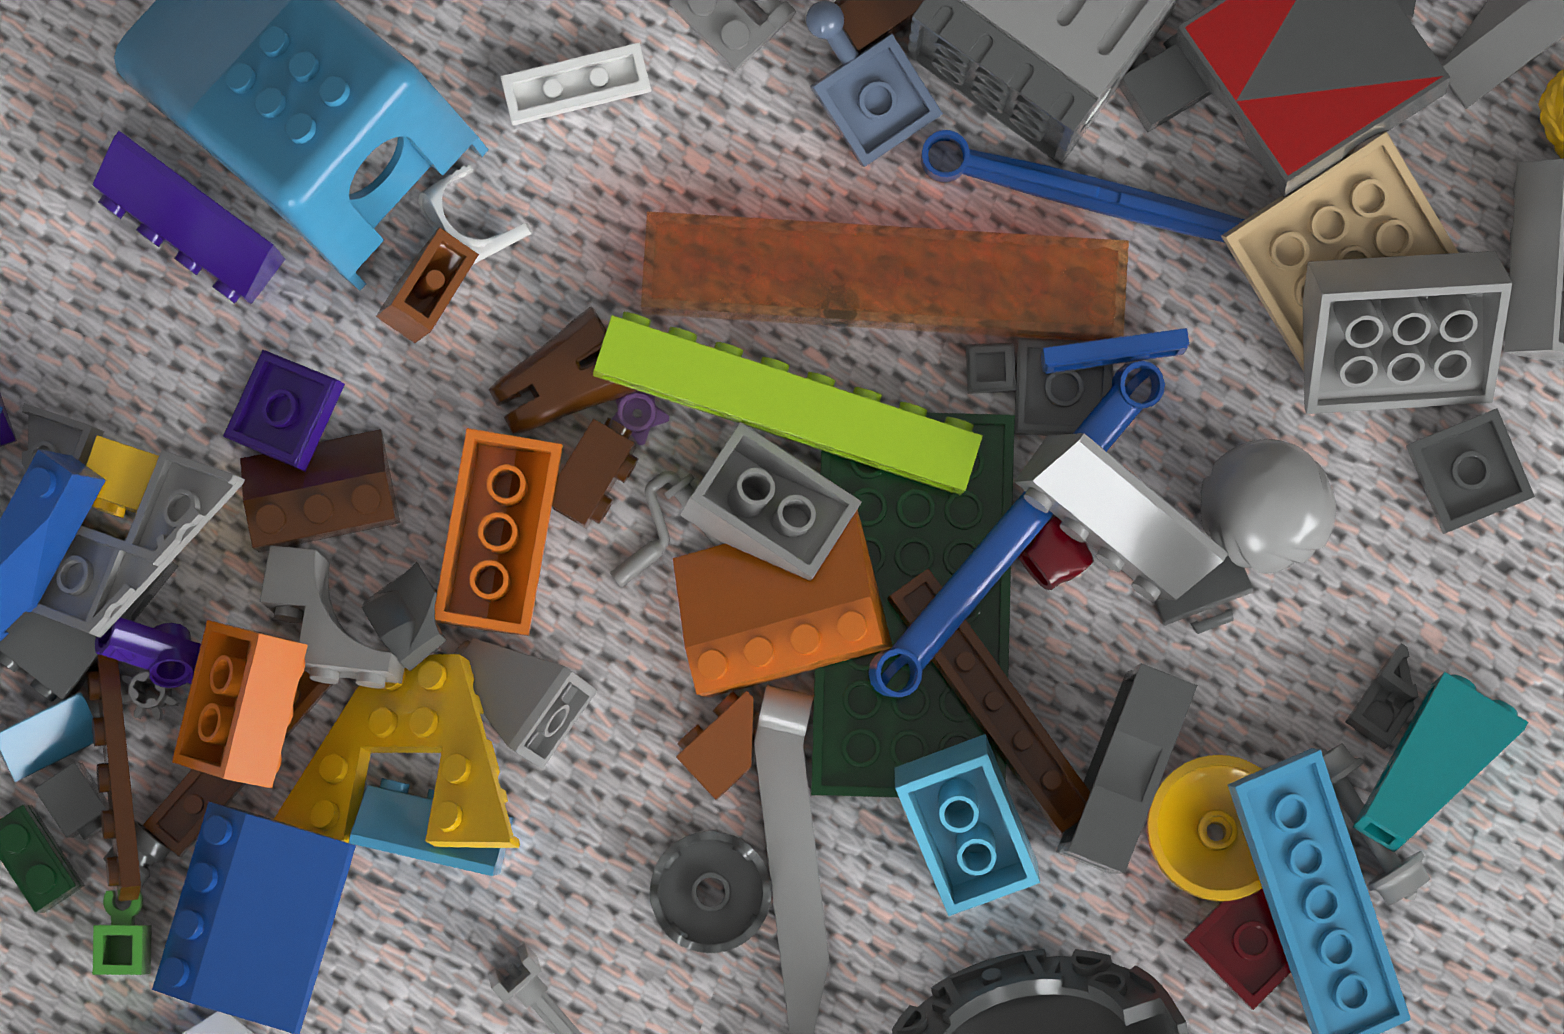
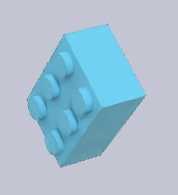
[894,734,1040,916]

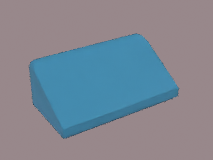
[0,692,94,782]

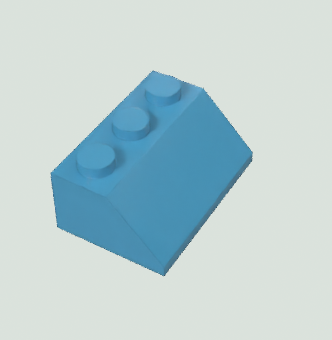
[349,778,513,876]

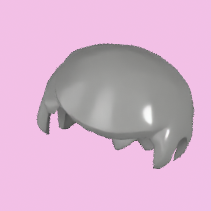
[1200,439,1336,574]

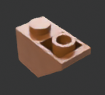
[676,691,754,801]

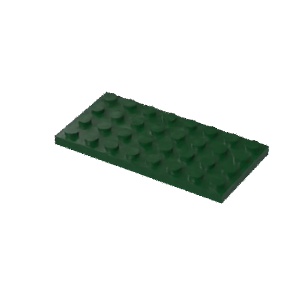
[811,412,1015,798]

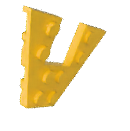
[273,654,520,848]

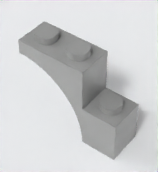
[260,545,405,689]

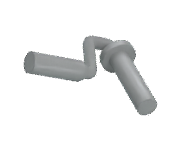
[610,471,723,588]

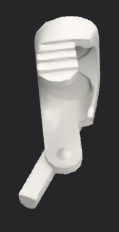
[418,164,532,264]

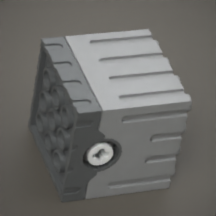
[907,0,1177,165]

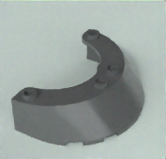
[892,949,1189,1034]

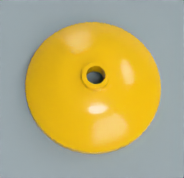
[1147,755,1262,901]

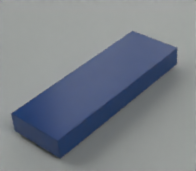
[1040,328,1190,374]

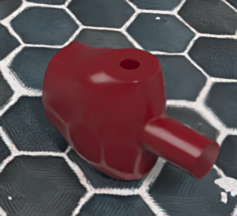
[1018,515,1094,590]

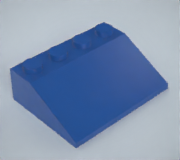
[152,802,356,1034]

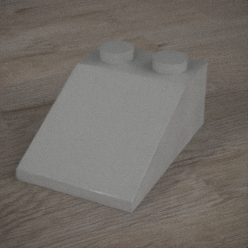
[680,422,862,581]

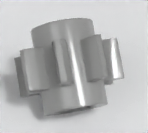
[121,667,180,720]

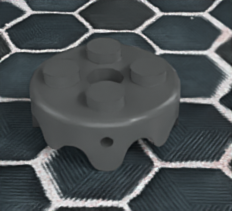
[650,831,771,953]

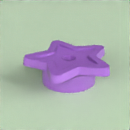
[612,391,669,446]

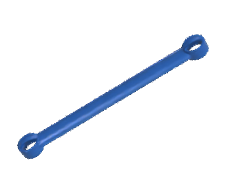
[869,361,1165,697]

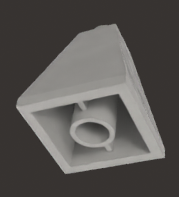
[454,638,598,769]

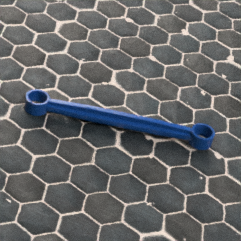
[921,130,1245,243]

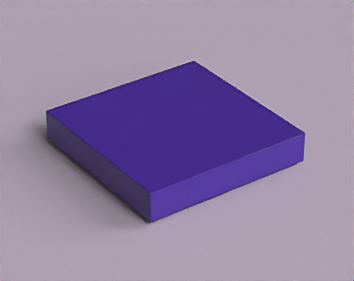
[223,349,345,471]

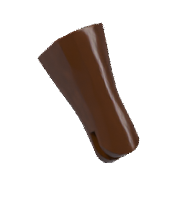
[488,307,637,435]

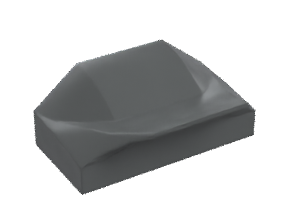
[362,562,446,671]

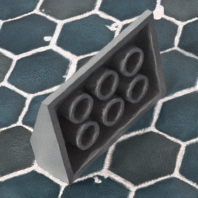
[1303,251,1512,414]

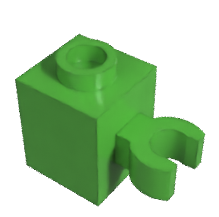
[92,891,152,975]

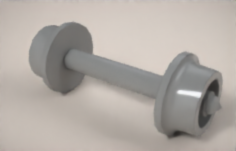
[1316,743,1430,905]

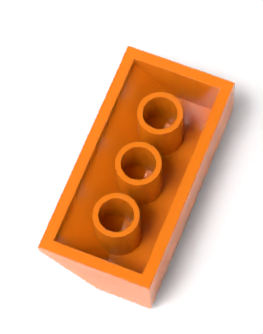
[435,428,563,636]

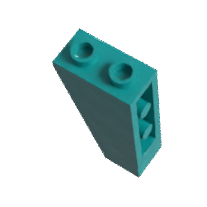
[1352,672,1529,852]

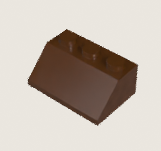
[240,429,400,552]

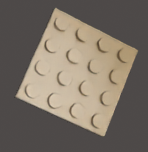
[1221,131,1459,372]

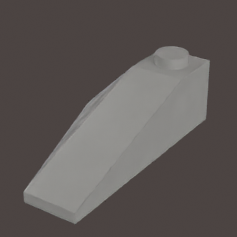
[1442,0,1564,109]

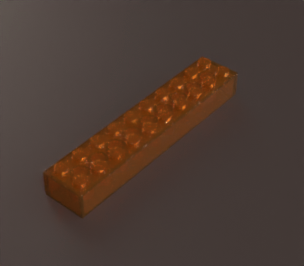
[641,211,1129,341]

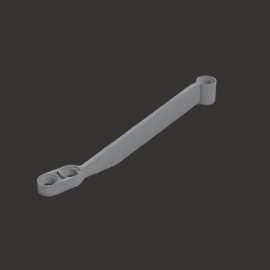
[754,685,830,1034]

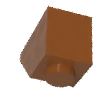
[376,227,479,343]

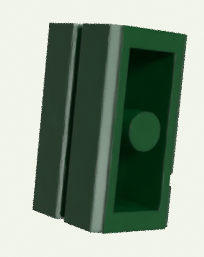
[0,805,85,913]

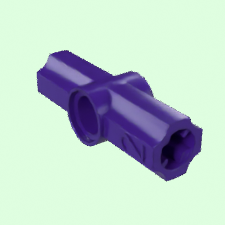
[95,617,201,688]

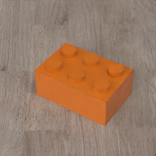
[172,620,308,788]

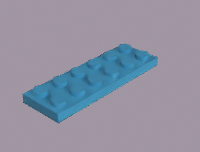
[1227,748,1411,1034]

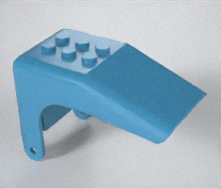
[114,0,489,291]

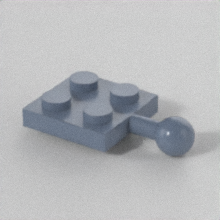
[806,1,943,167]

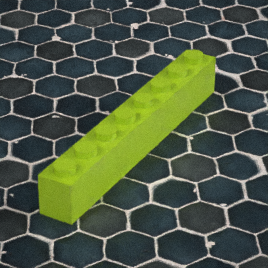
[593,312,983,495]

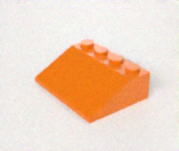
[673,509,893,698]

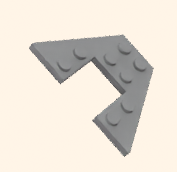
[22,403,245,638]

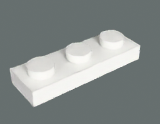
[500,42,651,125]

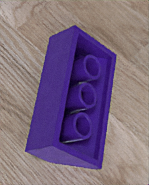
[92,131,285,304]

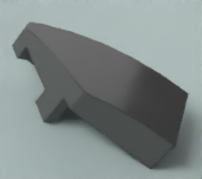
[1345,643,1419,750]

